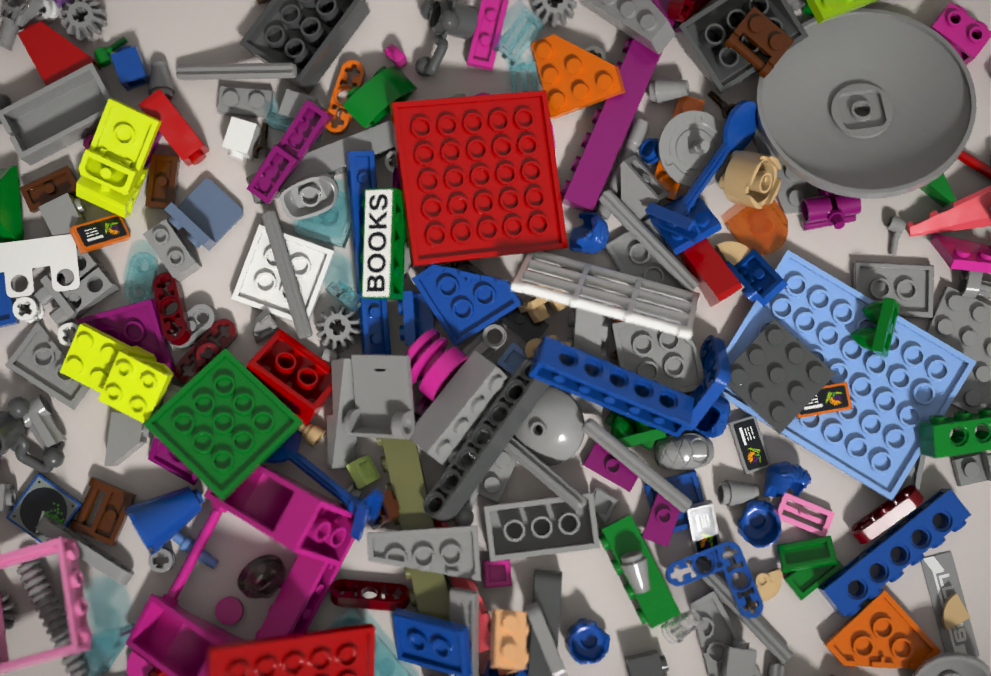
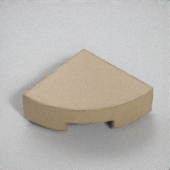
[715,241,751,266]
[941,593,971,631]

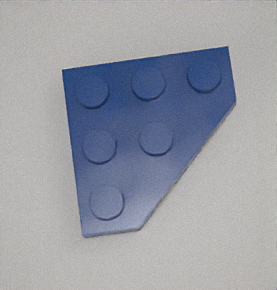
[412,264,523,346]

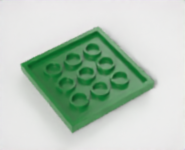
[143,348,303,502]

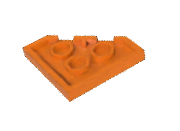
[531,34,625,119]
[823,589,941,670]

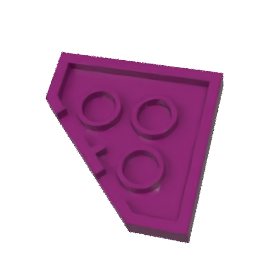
[77,298,176,377]

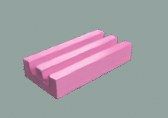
[777,493,835,537]

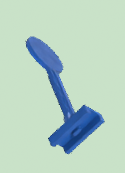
[645,100,758,243]
[264,430,384,541]

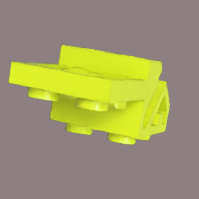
[76,98,162,218]
[60,323,174,423]

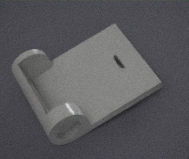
[343,354,415,440]

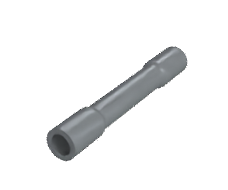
[595,118,650,220]

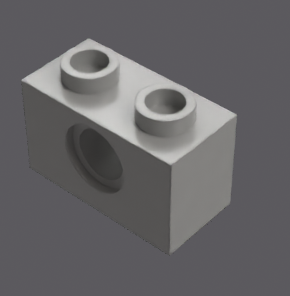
[143,219,202,282]

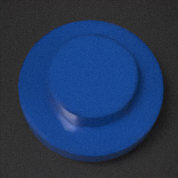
[639,138,659,164]

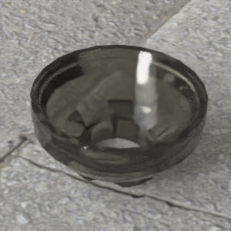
[237,555,286,599]

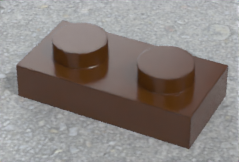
[145,154,180,209]
[20,165,77,213]
[372,490,400,530]

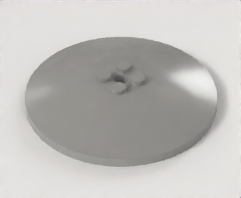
[756,8,976,199]

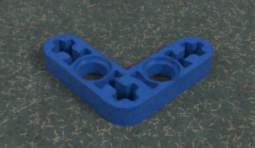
[686,335,731,431]
[665,541,764,618]

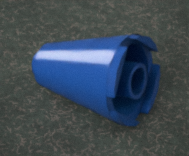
[124,486,205,555]

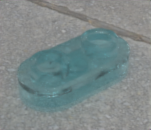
[124,252,158,304]
[325,280,362,312]

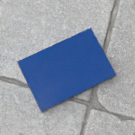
[392,608,473,676]

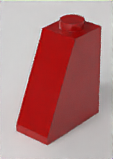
[18,21,101,86]
[138,88,209,167]
[678,239,743,307]

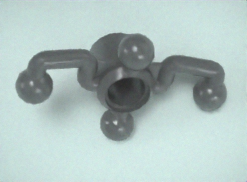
[415,0,478,77]
[0,397,65,473]

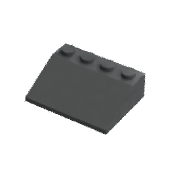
[239,0,370,94]
[674,0,808,94]

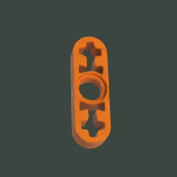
[326,60,365,135]

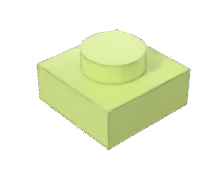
[346,454,381,490]

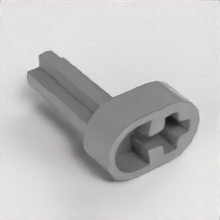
[958,270,991,299]

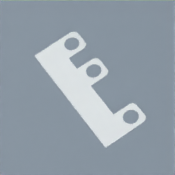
[0,234,80,298]

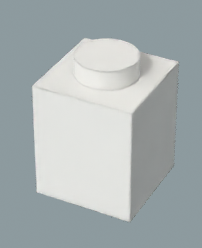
[222,117,261,161]

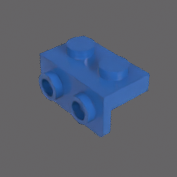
[726,249,788,306]
[398,290,435,348]

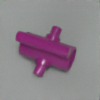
[801,188,861,231]

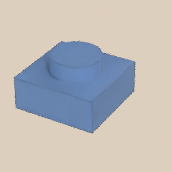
[496,342,527,376]

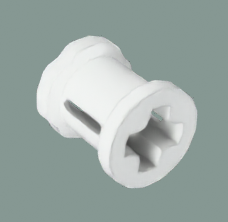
[13,297,45,323]

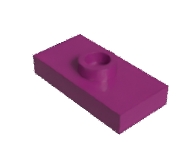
[583,442,638,492]
[642,492,686,547]

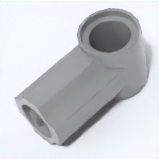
[462,324,507,359]
[20,394,67,451]

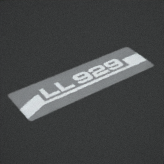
[921,552,979,657]

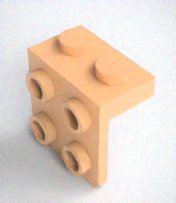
[490,609,529,676]

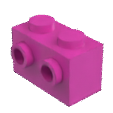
[930,2,991,65]

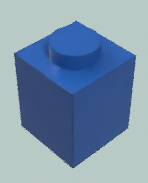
[110,46,150,91]

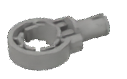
[0,0,43,51]

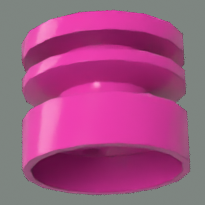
[405,329,469,402]

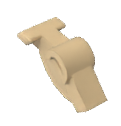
[744,568,784,609]

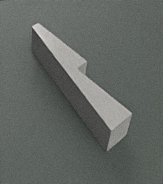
[326,358,357,469]

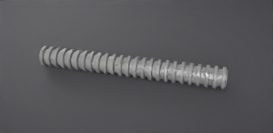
[16,559,97,676]

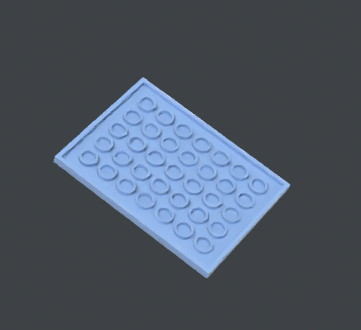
[721,250,976,501]

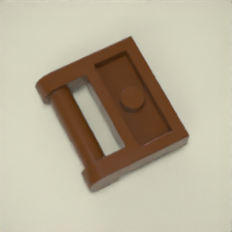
[723,6,794,78]
[70,477,136,546]

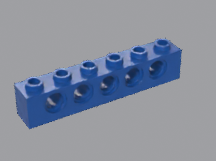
[528,336,695,437]
[818,488,971,617]

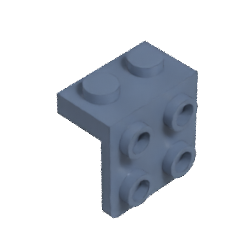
[164,178,244,251]

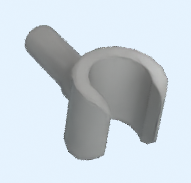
[886,217,906,255]
[322,348,340,365]

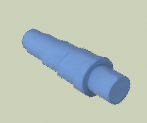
[172,532,219,569]

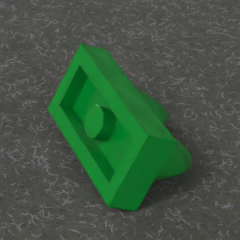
[850,297,900,357]
[610,416,666,448]

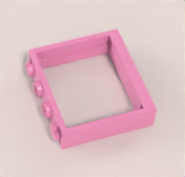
[0,537,92,674]

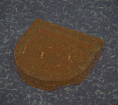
[724,201,788,255]

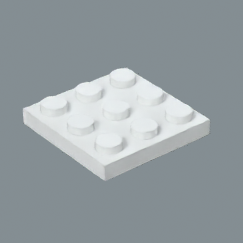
[231,224,335,322]

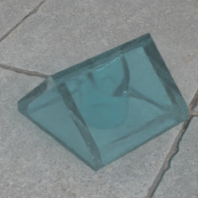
[83,623,135,676]

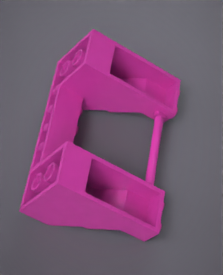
[125,464,355,676]

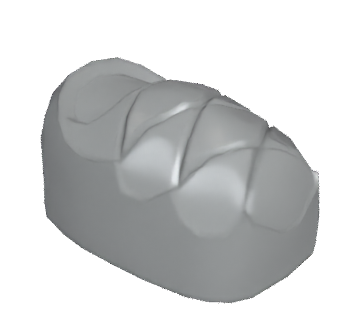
[280,173,339,220]
[654,432,714,470]

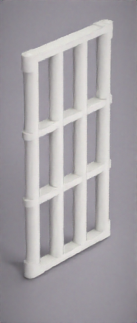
[511,251,700,340]

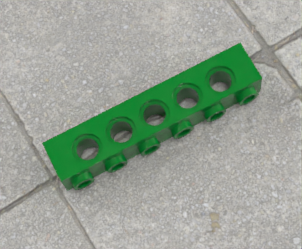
[919,408,991,459]

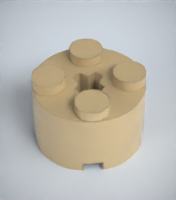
[719,150,781,209]

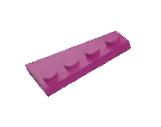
[930,233,991,273]

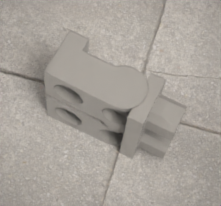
[34,249,121,325]

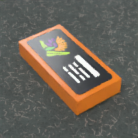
[69,214,131,254]
[796,382,852,419]

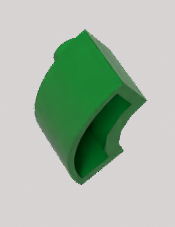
[342,66,417,128]

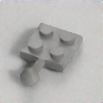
[453,440,517,526]

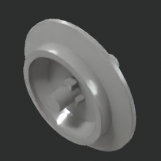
[658,110,732,187]

